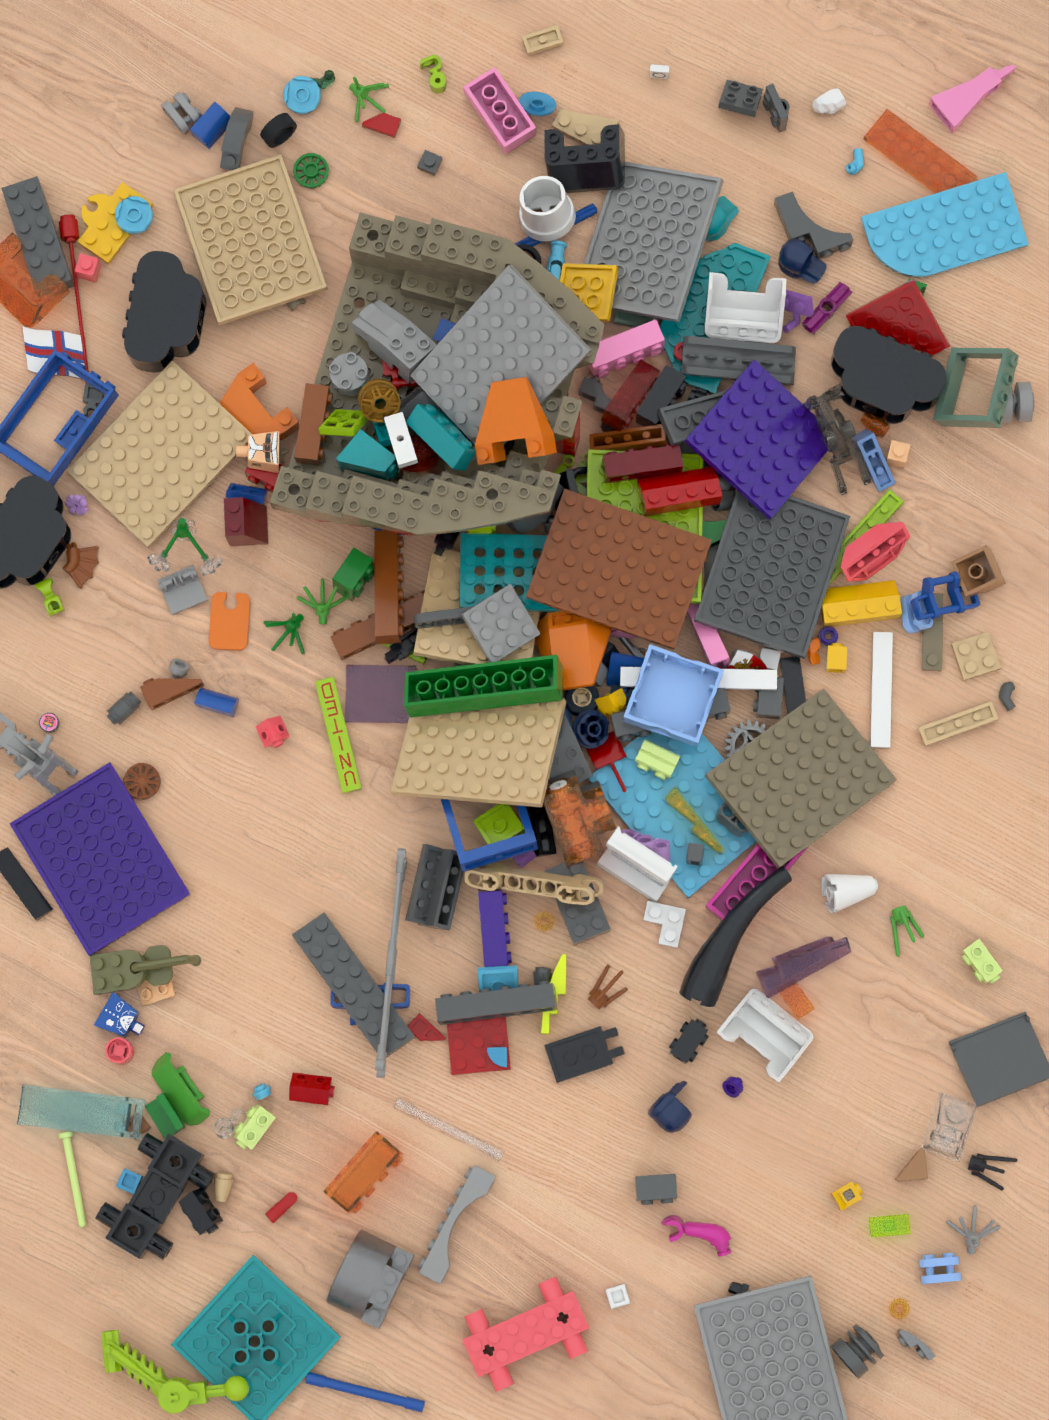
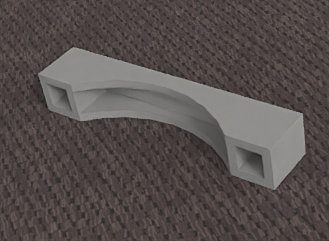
[418,1165,496,1284]

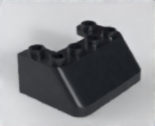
[544,124,625,193]

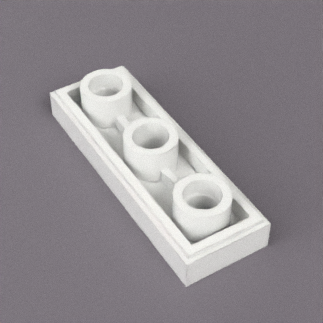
[384,412,418,468]

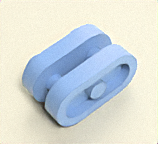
[900,590,933,634]
[919,1253,962,1284]

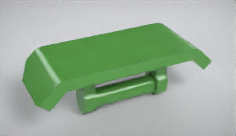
[152,1052,210,1126]

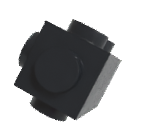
[669,1019,709,1064]
[179,1188,223,1235]

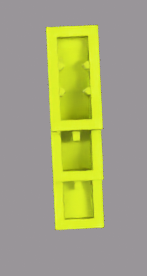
[541,954,566,1035]

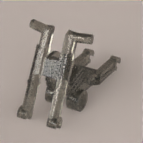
[802,384,871,495]

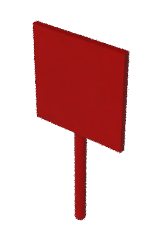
[586,731,627,792]

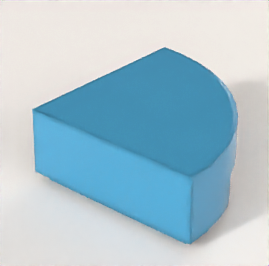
[487,1047,507,1068]

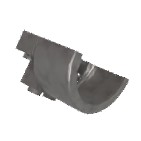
[326,1230,415,1329]

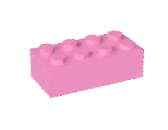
[463,67,537,155]
[588,319,665,378]

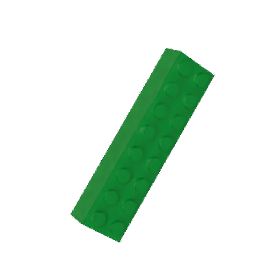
[404,655,563,718]

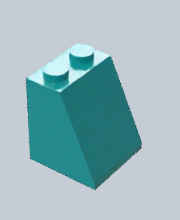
[336,429,399,481]

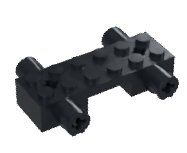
[95,1133,216,1260]

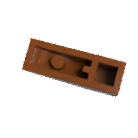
[140,678,204,710]

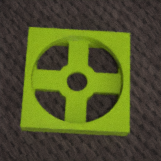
[318,409,368,436]

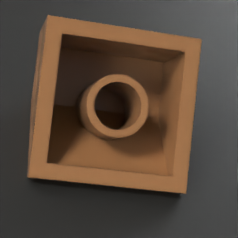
[951,545,1006,597]

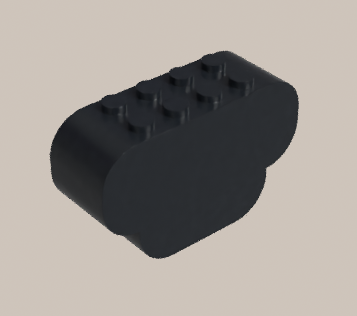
[122,251,207,372]
[831,326,946,424]
[0,476,71,589]

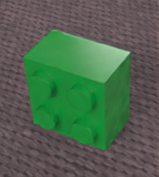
[332,547,374,602]

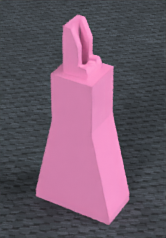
[929,65,1016,133]
[687,604,730,669]

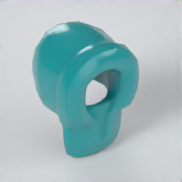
[705,196,739,241]

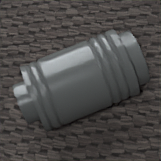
[107,691,141,725]

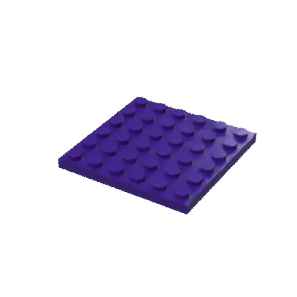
[684,359,839,519]

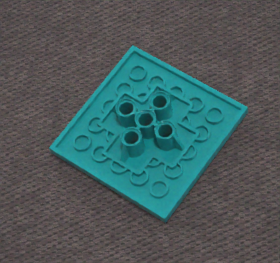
[171,1255,341,1420]

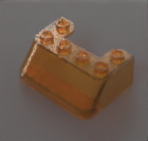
[0,232,70,328]
[323,1131,403,1214]

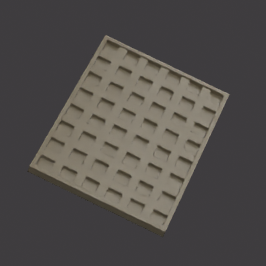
[705,689,897,869]

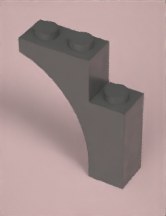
[774,191,853,259]

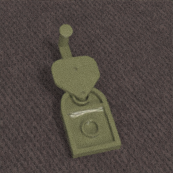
[90,945,202,995]

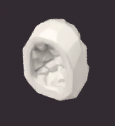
[812,88,846,115]

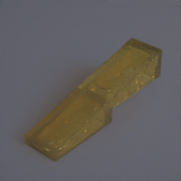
[664,786,725,856]

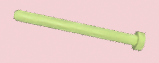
[58,1131,87,1227]

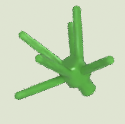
[349,76,389,122]
[297,578,347,624]

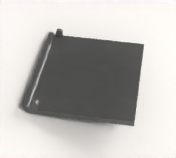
[949,1012,1049,1107]

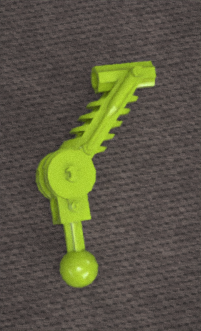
[101,1330,249,1414]

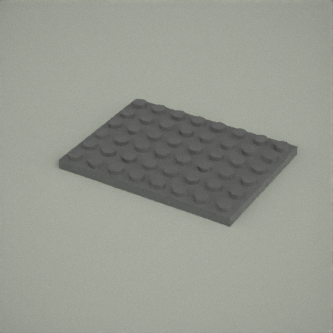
[694,490,850,659]

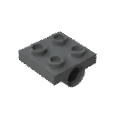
[718,80,763,117]
[763,84,790,132]

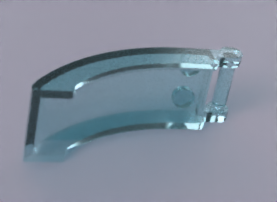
[17,1085,146,1139]

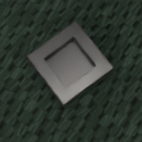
[417,150,443,176]

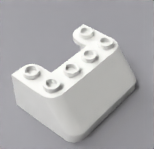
[705,272,786,343]
[717,989,813,1082]

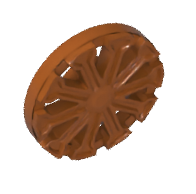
[124,763,161,800]

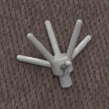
[946,1205,1000,1254]

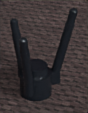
[968,1153,1017,1190]

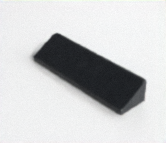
[526,802,557,857]
[0,847,53,921]

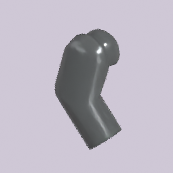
[999,681,1016,711]

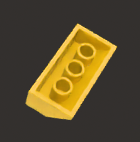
[821,580,902,628]

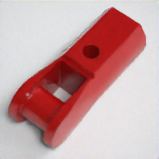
[265,1192,297,1223]

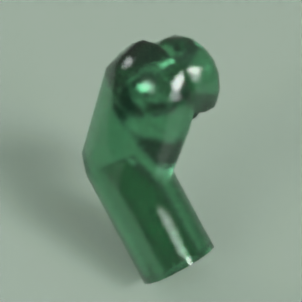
[309,70,335,89]

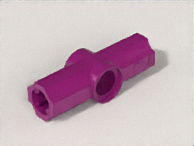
[802,282,852,335]

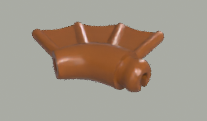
[63,542,99,589]

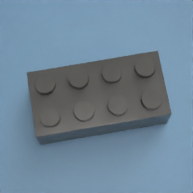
[544,857,611,946]

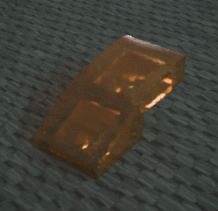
[776,977,815,1020]

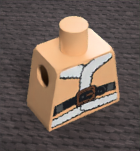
[236,431,279,473]

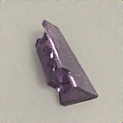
[756,937,851,998]

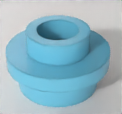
[252,1083,271,1100]

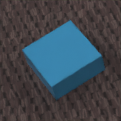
[116,1168,143,1194]

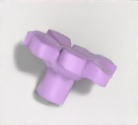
[65,494,88,516]

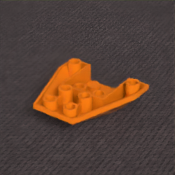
[535,611,611,690]

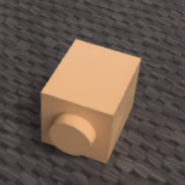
[886,440,910,468]

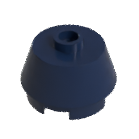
[571,710,609,749]

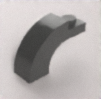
[220,107,254,170]

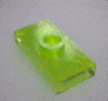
[868,1214,911,1238]

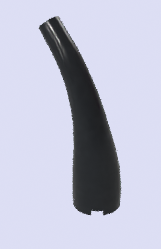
[679,867,792,1007]

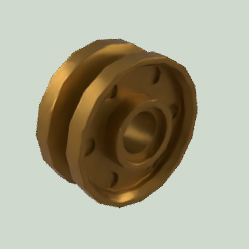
[358,378,401,423]

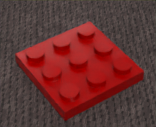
[447,1017,511,1075]

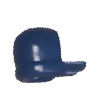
[778,239,827,284]
[648,1081,692,1133]

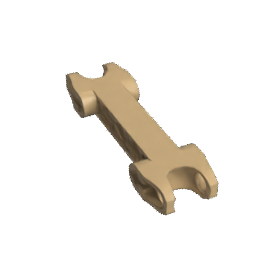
[465,862,604,905]

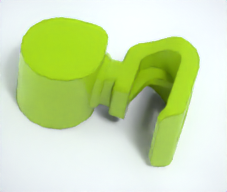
[420,55,446,93]
[34,577,65,617]

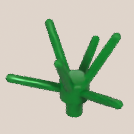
[263,613,305,654]

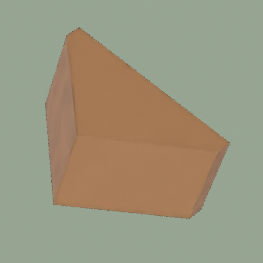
[895,1148,928,1182]

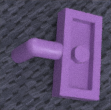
[783,290,814,333]

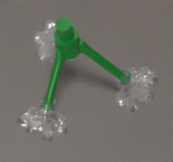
[147,516,223,576]

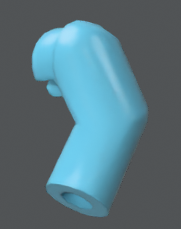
[846,148,864,175]

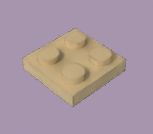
[951,632,1001,681]

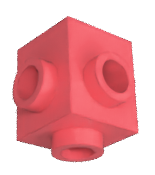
[256,716,290,748]

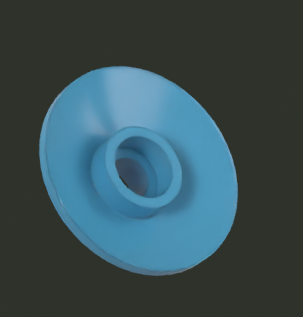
[519,92,556,116]

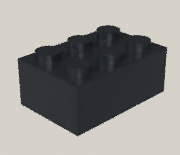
[636,365,687,427]

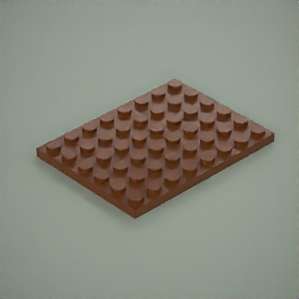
[526,489,712,650]

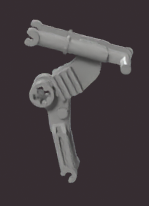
[0,713,78,796]

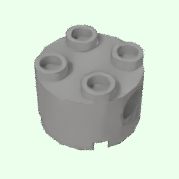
[329,352,369,396]

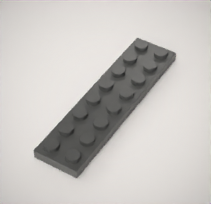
[292,912,415,1057]

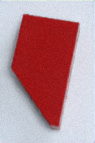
[362,113,401,138]

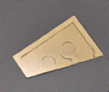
[551,109,619,145]

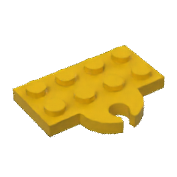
[77,182,153,265]

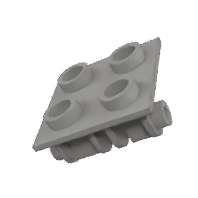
[158,565,207,615]

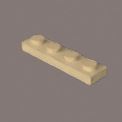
[918,701,998,747]

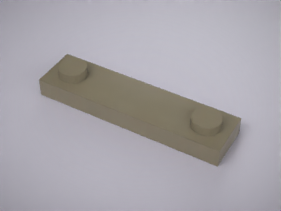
[922,593,943,671]

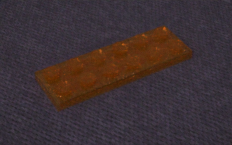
[863,109,977,194]

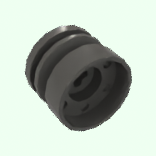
[830,1324,884,1379]

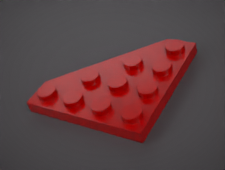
[846,279,950,355]

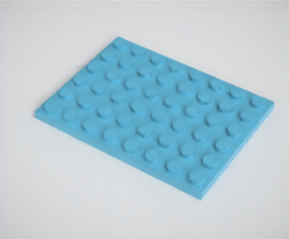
[588,732,756,898]

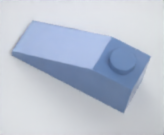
[850,429,896,492]

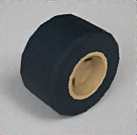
[565,686,599,716]

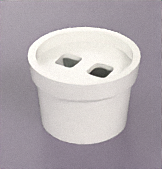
[519,176,576,241]

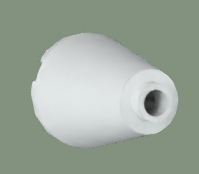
[821,874,878,913]

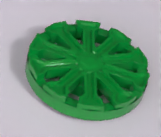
[293,153,329,189]

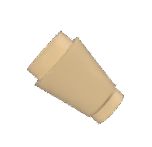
[214,1171,234,1202]

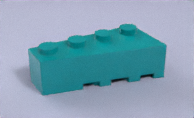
[406,404,476,471]

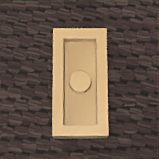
[522,25,564,56]

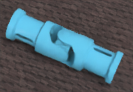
[547,240,567,281]

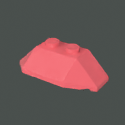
[840,522,910,582]

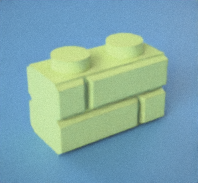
[635,740,680,780]

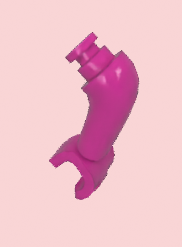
[661,1215,732,1257]

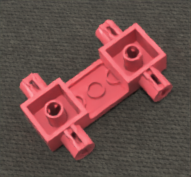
[463,1276,589,1392]

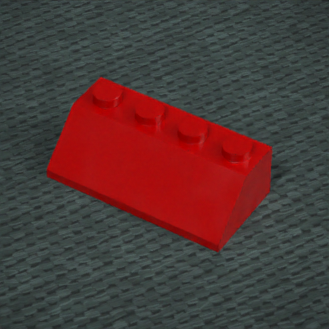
[637,467,722,517]

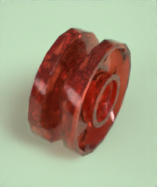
[400,435,439,472]

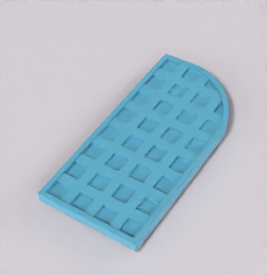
[860,172,1029,277]

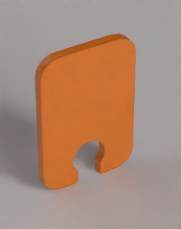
[209,592,250,651]

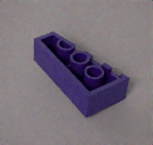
[478,889,512,967]

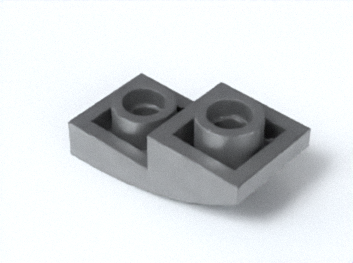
[897,1329,935,1360]

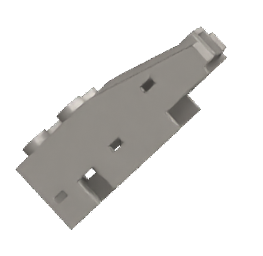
[351,299,437,384]

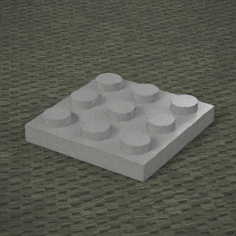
[461,584,540,662]

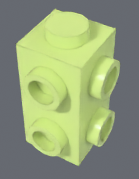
[961,939,1003,984]
[233,1105,276,1150]

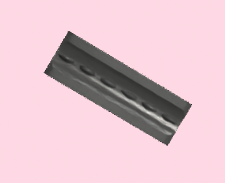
[681,336,796,385]

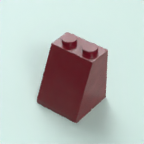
[224,497,268,546]

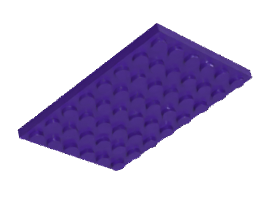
[9,762,191,956]

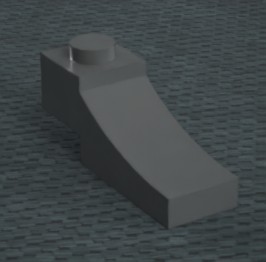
[579,377,632,424]

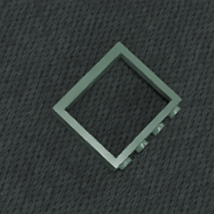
[933,348,1019,428]

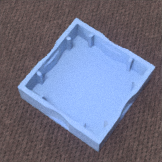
[623,644,724,747]

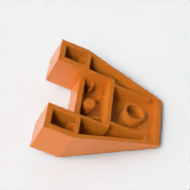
[219,363,299,446]
[475,377,557,465]

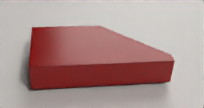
[407,1013,446,1041]

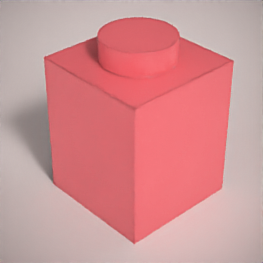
[75,254,101,282]

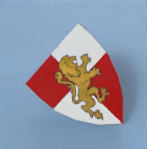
[726,649,767,670]

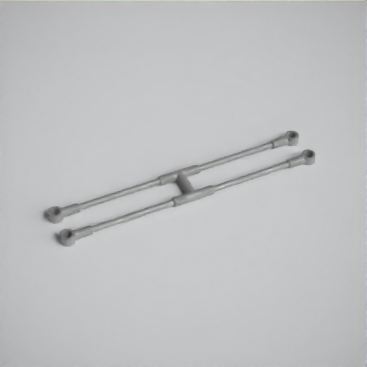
[375,848,407,1078]

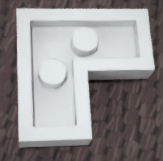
[643,901,686,948]

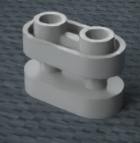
[161,92,202,134]

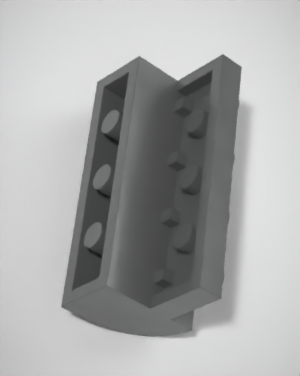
[405,844,463,931]

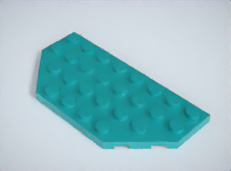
[660,243,771,394]

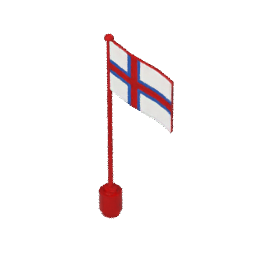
[23,214,89,383]

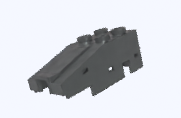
[549,713,593,783]

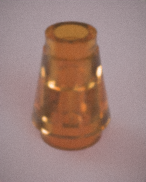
[860,412,890,437]

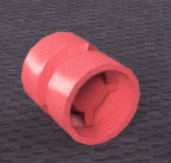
[105,1037,134,1065]

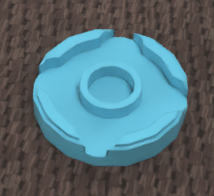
[283,76,321,114]
[115,196,153,234]

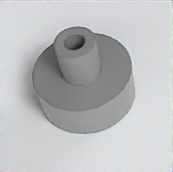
[169,659,190,679]

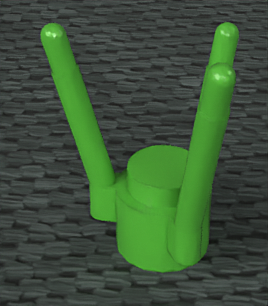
[890,905,924,957]

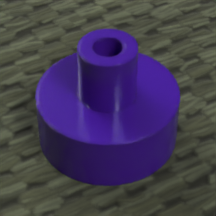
[722,1077,743,1098]

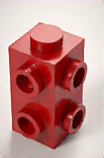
[289,1072,335,1105]

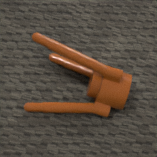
[588,965,628,1009]

